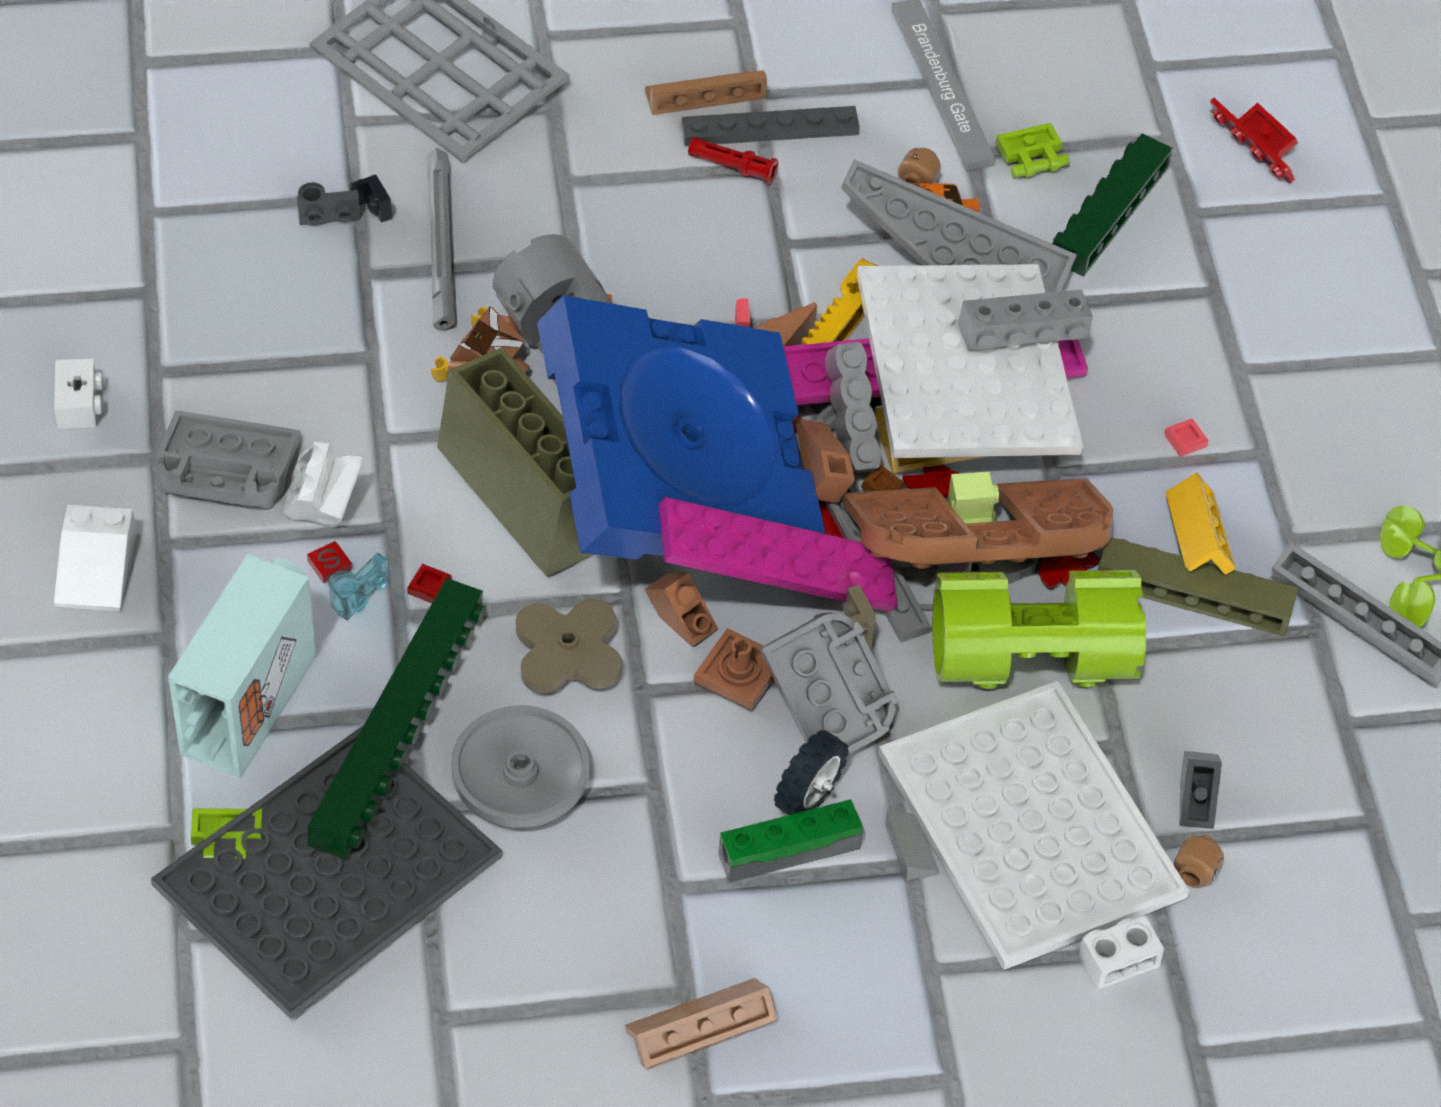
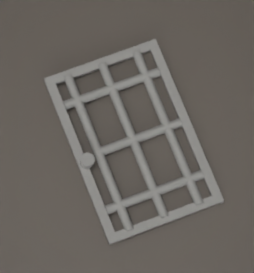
[309,0,570,163]

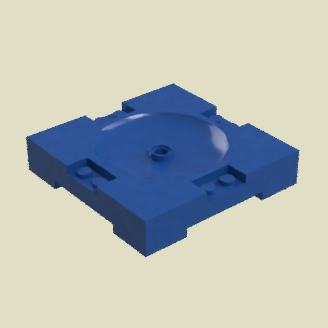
[537,295,825,560]

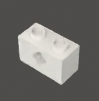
[54,358,103,429]

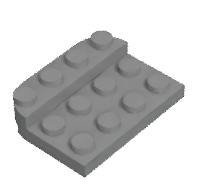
[157,410,300,509]
[759,612,898,754]

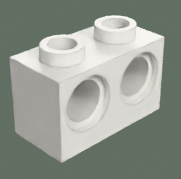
[1078,915,1165,990]

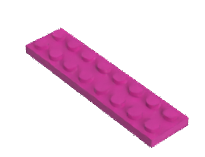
[659,497,898,612]

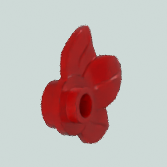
[902,465,960,498]
[1038,551,1099,588]

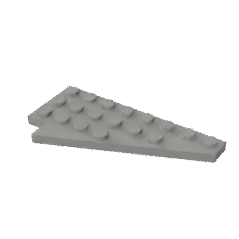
[841,159,1077,293]

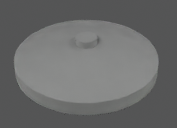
[451,705,589,828]

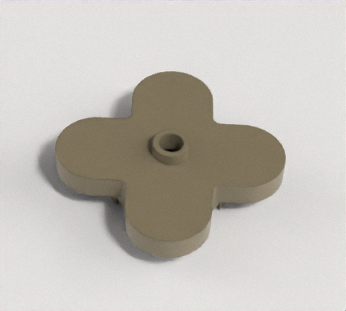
[516,599,622,693]

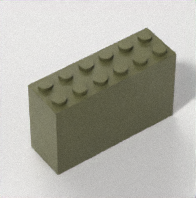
[437,347,595,577]

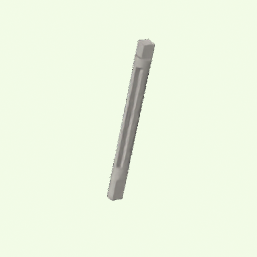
[427,147,455,331]

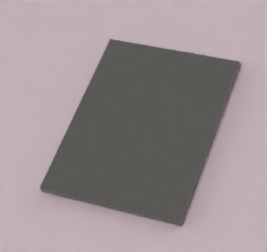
[151,725,502,1019]

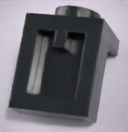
[348,174,392,223]

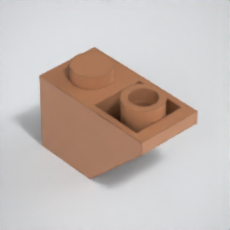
[645,572,718,646]

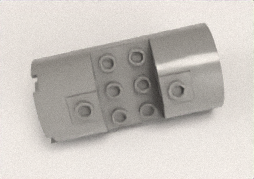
[493,234,611,385]

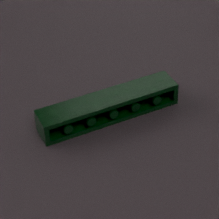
[1052,133,1173,277]

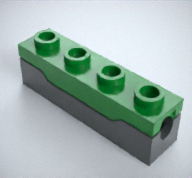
[718,799,863,883]

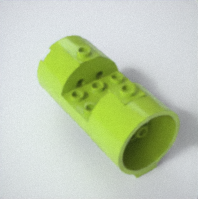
[932,570,1146,689]

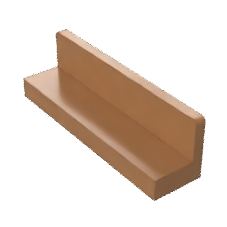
[645,70,767,115]
[625,978,777,1068]

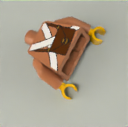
[430,306,530,382]

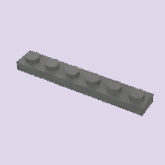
[681,106,860,146]

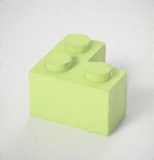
[947,472,999,564]

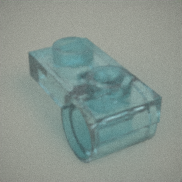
[328,553,389,621]

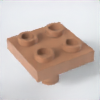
[694,628,774,711]

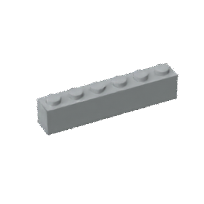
[1272,542,1441,687]

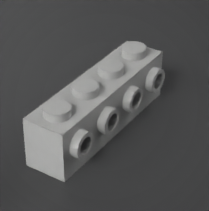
[958,289,1093,350]

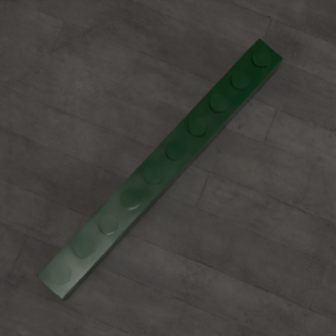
[308,578,486,860]

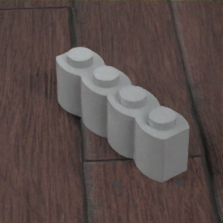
[825,342,881,475]

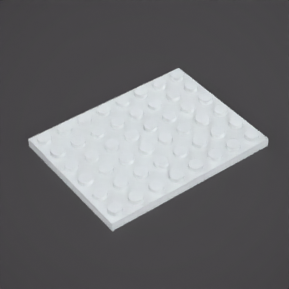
[857,264,1083,458]
[878,681,1189,970]

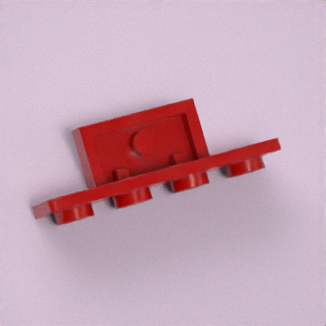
[1210,97,1298,183]

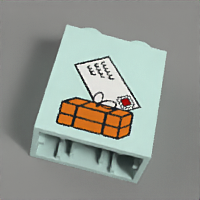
[168,554,316,778]

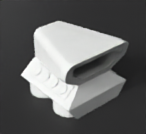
[283,441,363,528]

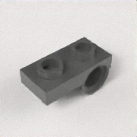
[297,182,360,225]

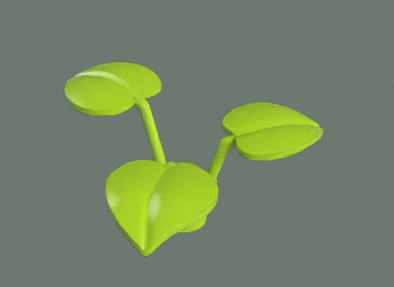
[1380,506,1441,628]

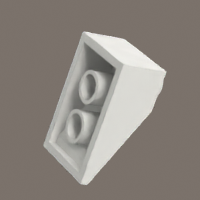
[54,504,136,612]

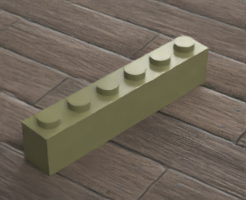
[1098,537,1298,637]

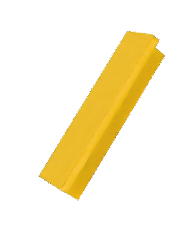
[1166,472,1236,575]

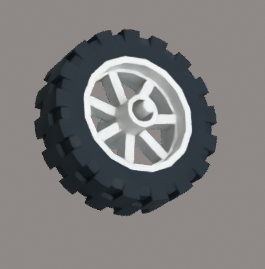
[774,730,849,815]

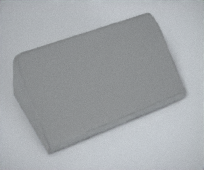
[885,811,939,881]

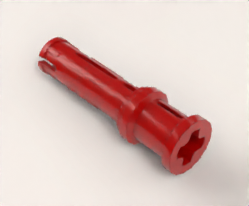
[688,137,779,184]

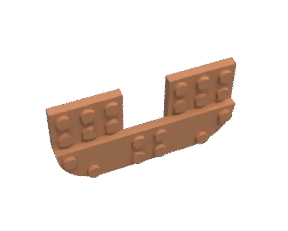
[843,478,1114,568]

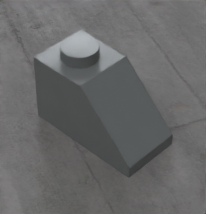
[1179,751,1222,829]

